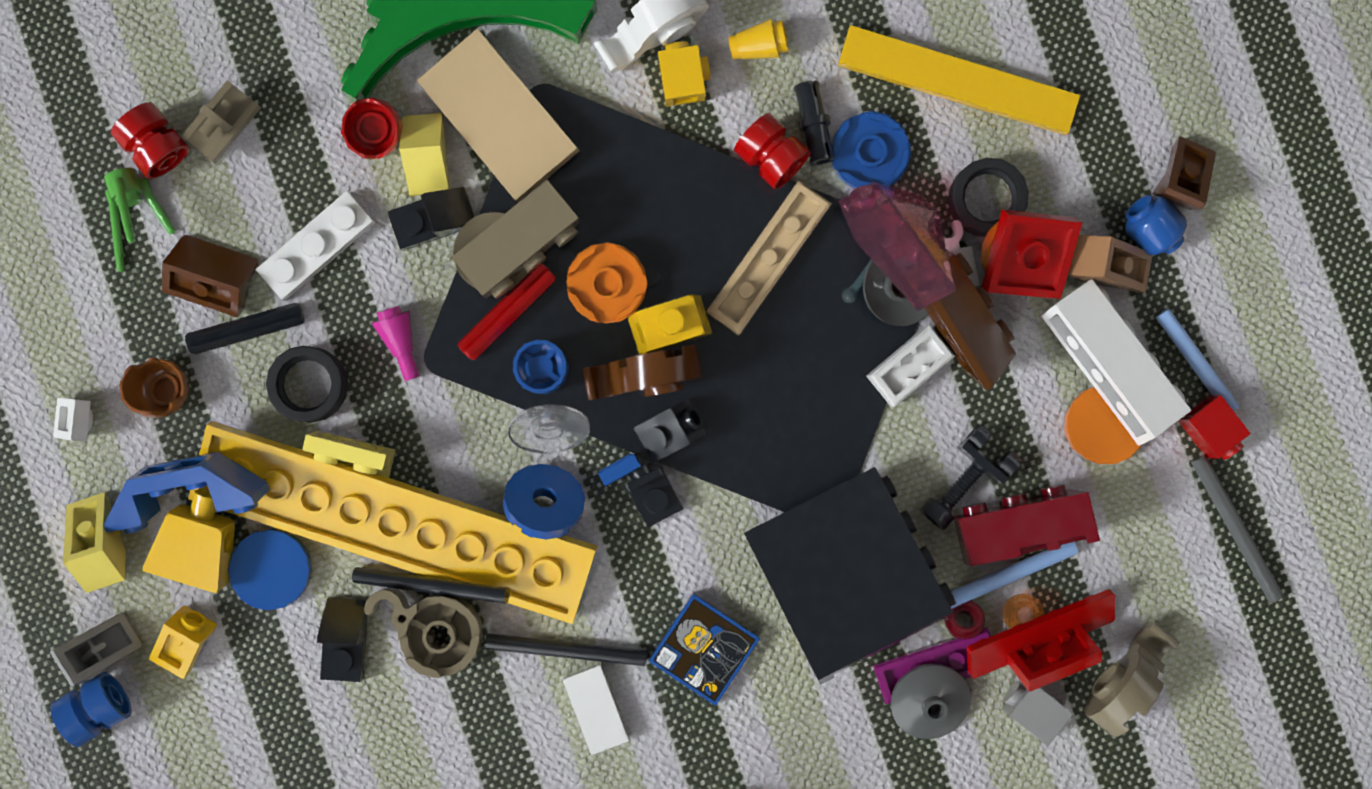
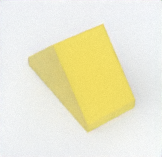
[399,113,450,197]

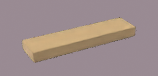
[706,181,832,336]

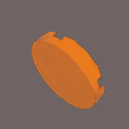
[566,242,648,323]
[1064,386,1141,464]

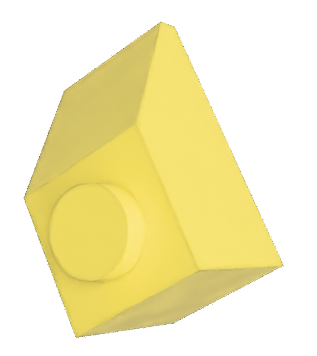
[63,492,126,593]

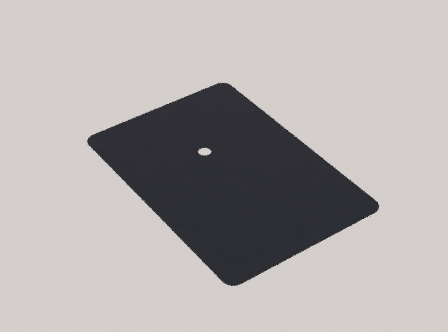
[424,84,940,512]

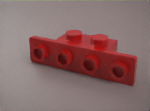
[967,589,1116,692]

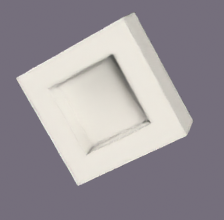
[53,397,93,441]

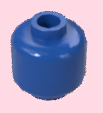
[1125,195,1187,255]

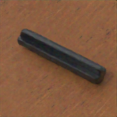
[185,303,305,354]

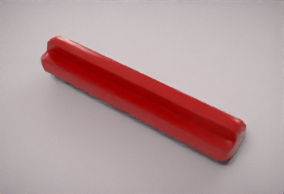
[458,263,556,360]

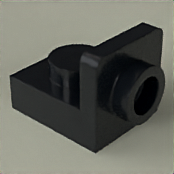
[625,463,683,527]

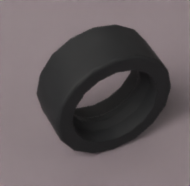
[948,158,1029,237]
[266,345,349,423]

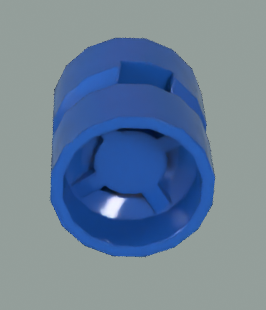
[513,340,569,394]
[50,672,132,747]

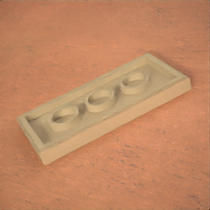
[416,29,580,203]

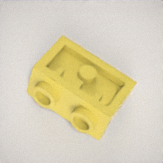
[302,430,396,478]

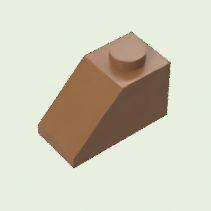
[1068,235,1152,293]

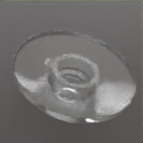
[508,405,590,453]

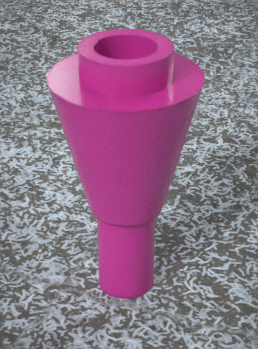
[371,305,420,381]

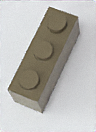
[451,180,580,299]

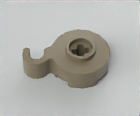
[364,588,483,678]
[1084,621,1180,737]

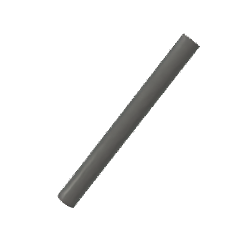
[1191,454,1284,603]

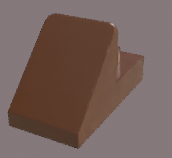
[1153,136,1216,210]

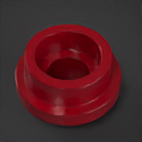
[944,600,985,640]

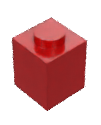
[1178,395,1251,460]

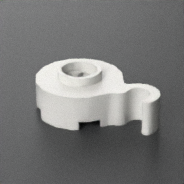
[594,0,709,73]

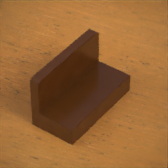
[162,235,258,318]

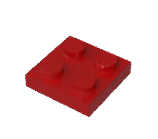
[981,209,1083,299]

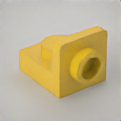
[149,605,217,679]

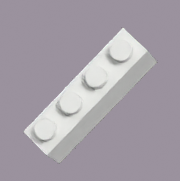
[1041,279,1192,446]

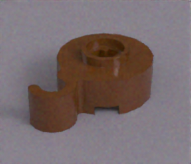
[582,345,703,400]

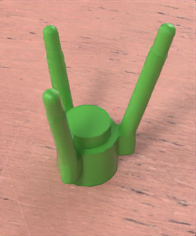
[104,167,175,272]

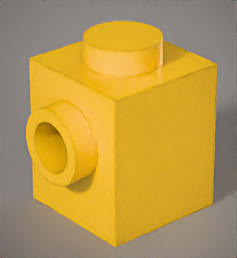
[658,41,711,107]

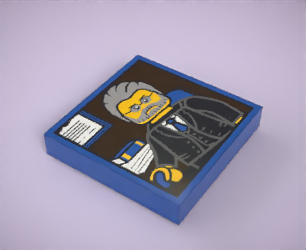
[648,593,760,706]

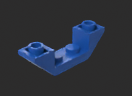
[104,452,270,534]

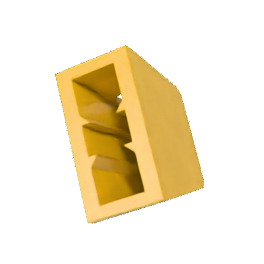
[628,294,712,355]
[142,489,235,593]

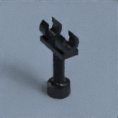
[919,424,1023,531]

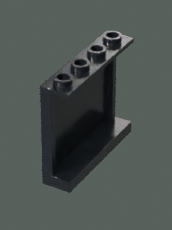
[744,467,956,685]

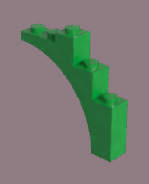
[341,0,598,102]

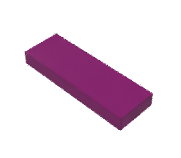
[872,627,991,704]

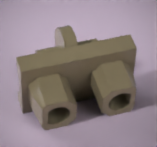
[181,80,262,164]

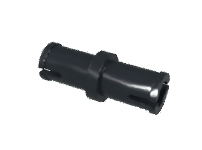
[794,80,835,166]

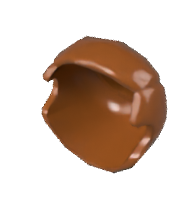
[119,357,190,419]

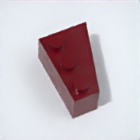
[953,484,1100,566]

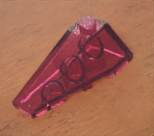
[839,182,956,311]

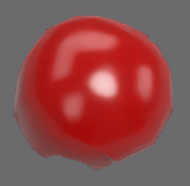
[341,98,403,159]

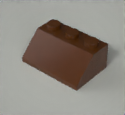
[903,248,1016,391]

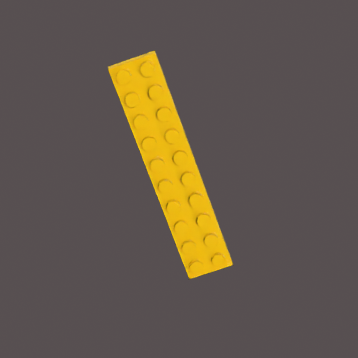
[188,421,598,624]

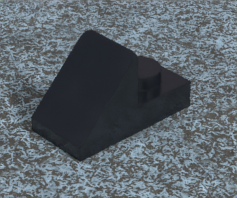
[387,187,475,251]
[317,597,368,682]

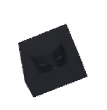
[634,399,706,463]

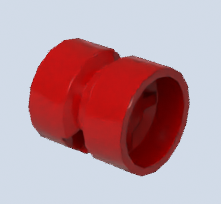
[111,102,190,180]
[734,112,811,190]

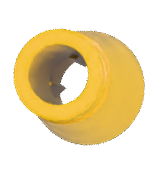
[728,18,789,60]

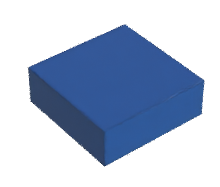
[599,453,642,486]

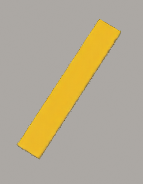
[837,25,1080,136]

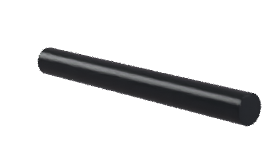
[352,567,510,604]
[485,633,647,666]

